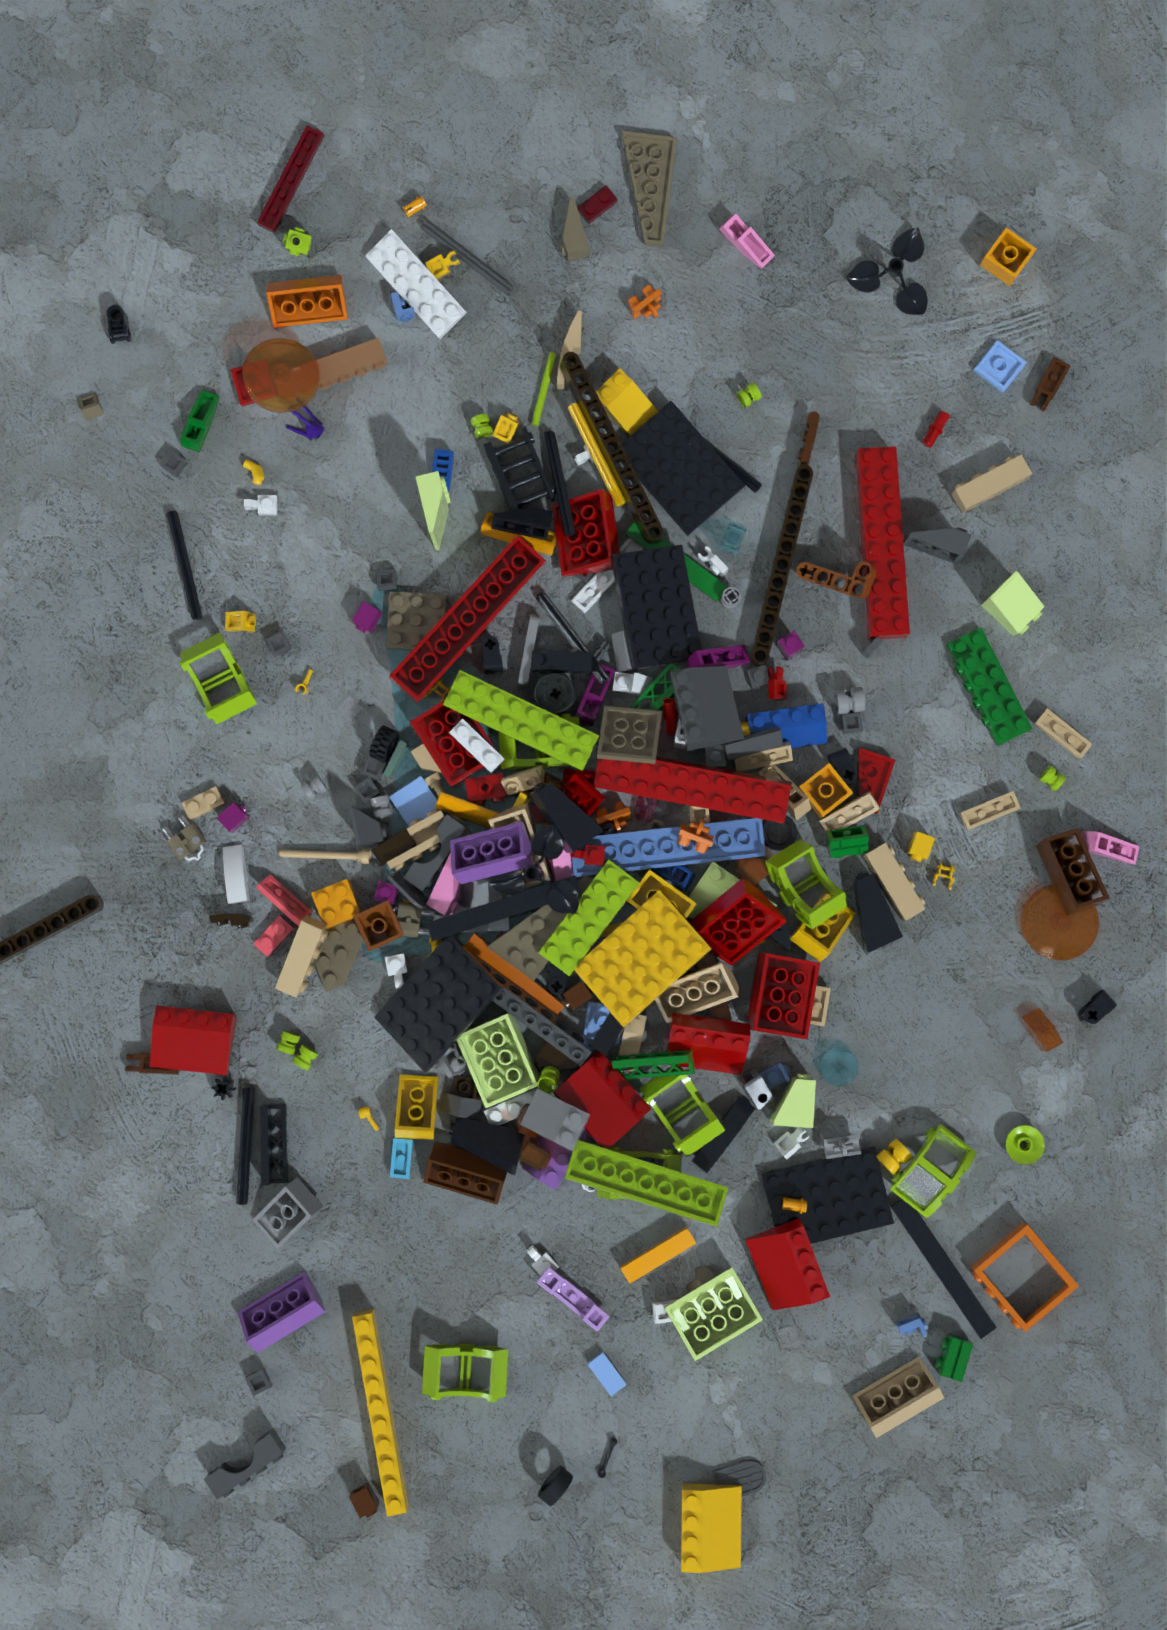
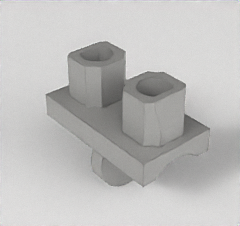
[435,1043,466,1078]
[823,1134,861,1159]

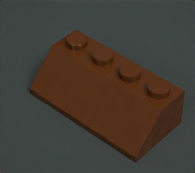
[1036,828,1110,916]
[423,1141,507,1205]

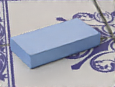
[588,1351,627,1396]

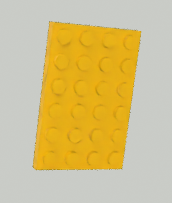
[575,890,712,1027]

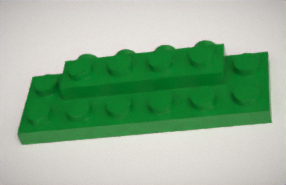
[946,627,1033,746]

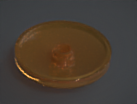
[242,338,320,413]
[1020,884,1099,961]

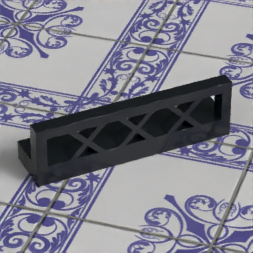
[260,1104,288,1186]

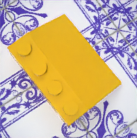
[681,1483,742,1573]

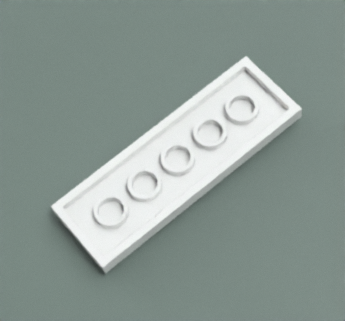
[365,229,467,339]

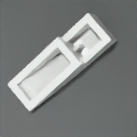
[223,844,250,904]

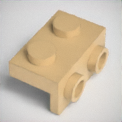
[501,765,545,795]
[407,809,445,845]

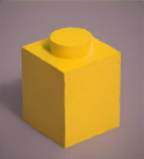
[906,831,935,862]

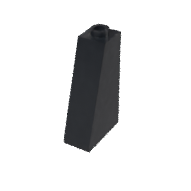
[530,782,603,853]
[853,872,903,953]
[449,1117,525,1175]

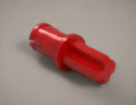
[922,411,950,448]
[663,698,678,735]

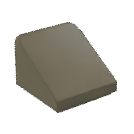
[79,393,104,420]

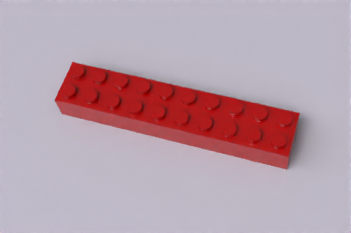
[855,446,910,640]
[389,535,546,704]
[594,756,792,823]

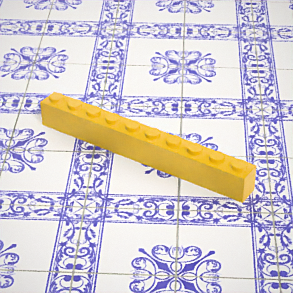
[352,1309,409,1517]

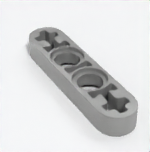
[518,614,540,688]

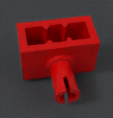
[465,773,507,805]

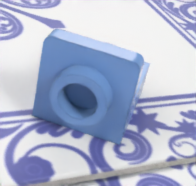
[391,292,416,322]
[759,1062,791,1090]
[895,1314,928,1338]

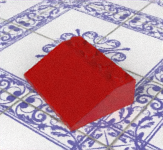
[552,489,620,577]
[410,700,497,787]
[689,878,787,966]
[746,952,820,1040]
[150,1005,237,1076]
[666,1013,751,1075]
[553,1051,651,1149]
[745,1218,830,1310]

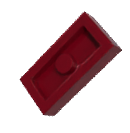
[577,185,618,224]

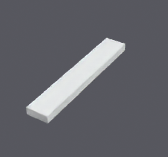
[571,518,656,614]

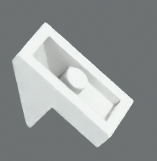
[612,672,653,696]

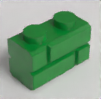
[826,825,868,859]
[935,1333,973,1382]

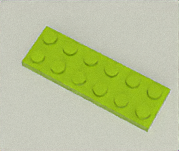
[538,859,639,976]

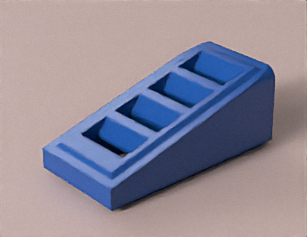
[432,449,454,492]
[652,865,696,891]

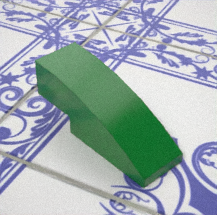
[180,390,220,452]

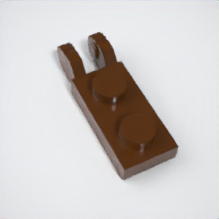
[1030,357,1071,412]
[798,412,820,465]
[125,1053,180,1075]

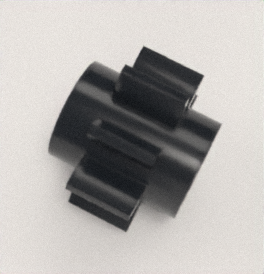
[211,1076,237,1101]

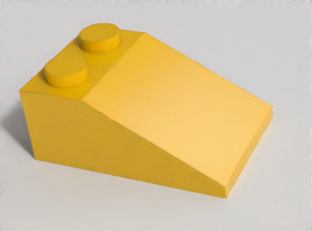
[596,368,658,437]
[627,869,697,919]
[790,891,856,962]
[394,1074,438,1140]

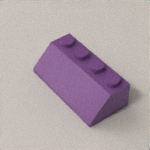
[450,821,533,884]
[522,1129,588,1190]
[238,1271,326,1353]

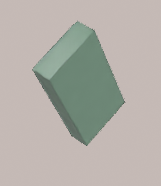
[383,740,408,779]

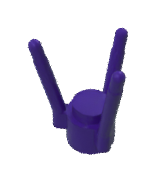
[286,398,325,440]

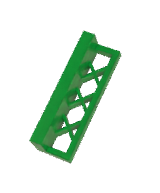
[630,663,680,711]
[612,1050,695,1079]

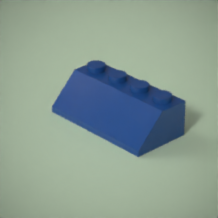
[745,703,827,749]

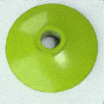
[1005,1125,1045,1165]

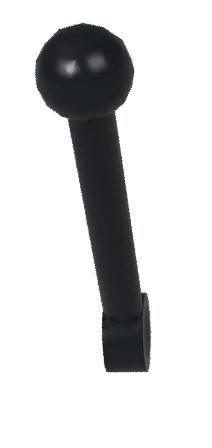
[598,1438,618,1478]

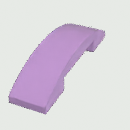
[537,1267,610,1332]

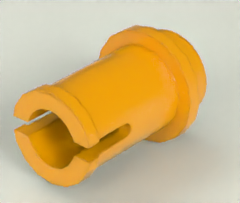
[402,196,427,218]
[782,1197,807,1214]

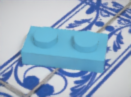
[390,1137,413,1179]

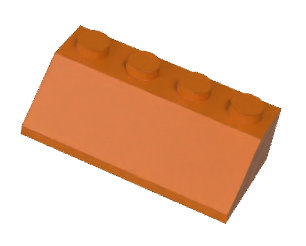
[266,275,348,328]

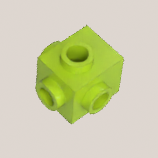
[283,227,313,257]

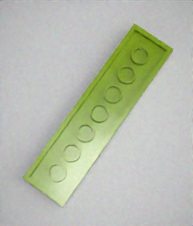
[443,670,600,771]
[565,1140,729,1227]

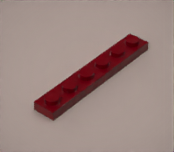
[257,125,324,233]

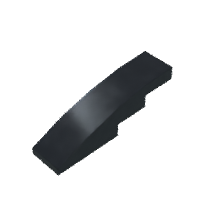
[691,1096,756,1173]

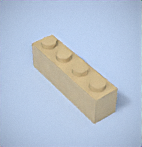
[951,454,1032,514]
[863,843,925,921]
[275,915,328,998]

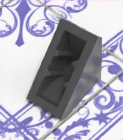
[441,1092,482,1119]

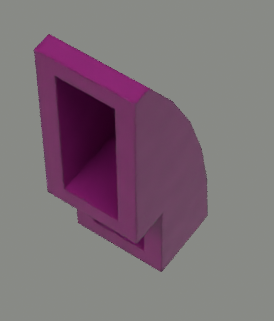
[575,664,615,726]

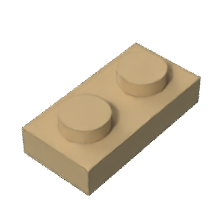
[182,786,225,820]
[810,986,831,1027]

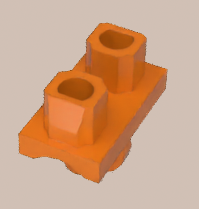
[628,284,662,319]
[596,801,632,833]
[678,819,714,854]

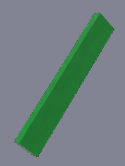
[625,521,728,602]

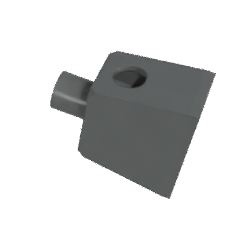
[737,1067,775,1115]

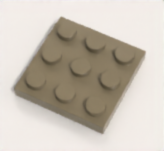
[386,591,447,650]
[597,706,662,764]

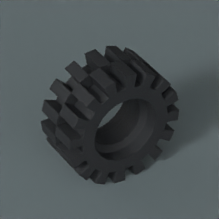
[369,725,399,763]

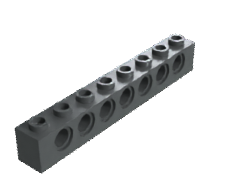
[471,953,594,1067]

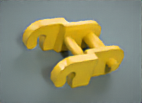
[424,679,451,702]
[932,862,955,890]

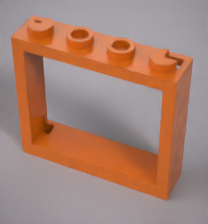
[970,1222,1079,1332]

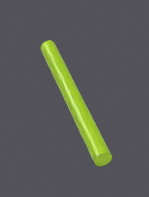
[531,352,556,426]

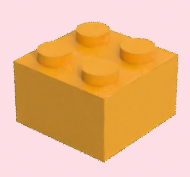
[979,227,1037,287]
[798,763,853,819]
[311,879,362,929]

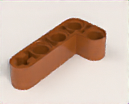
[796,561,877,599]

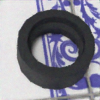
[762,815,798,851]
[538,1465,573,1506]

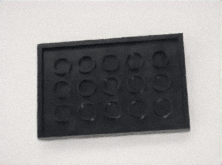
[614,401,745,537]
[610,545,702,670]
[374,935,504,1072]
[761,1146,894,1244]

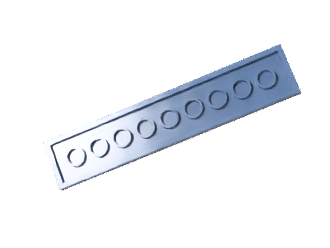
[572,818,766,877]

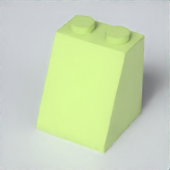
[981,571,1045,637]
[770,1073,816,1128]

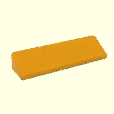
[481,512,557,556]
[435,792,500,829]
[620,1226,696,1283]

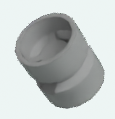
[834,687,865,715]

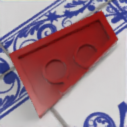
[858,748,895,814]

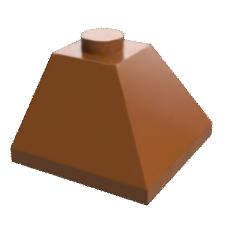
[353,900,405,951]

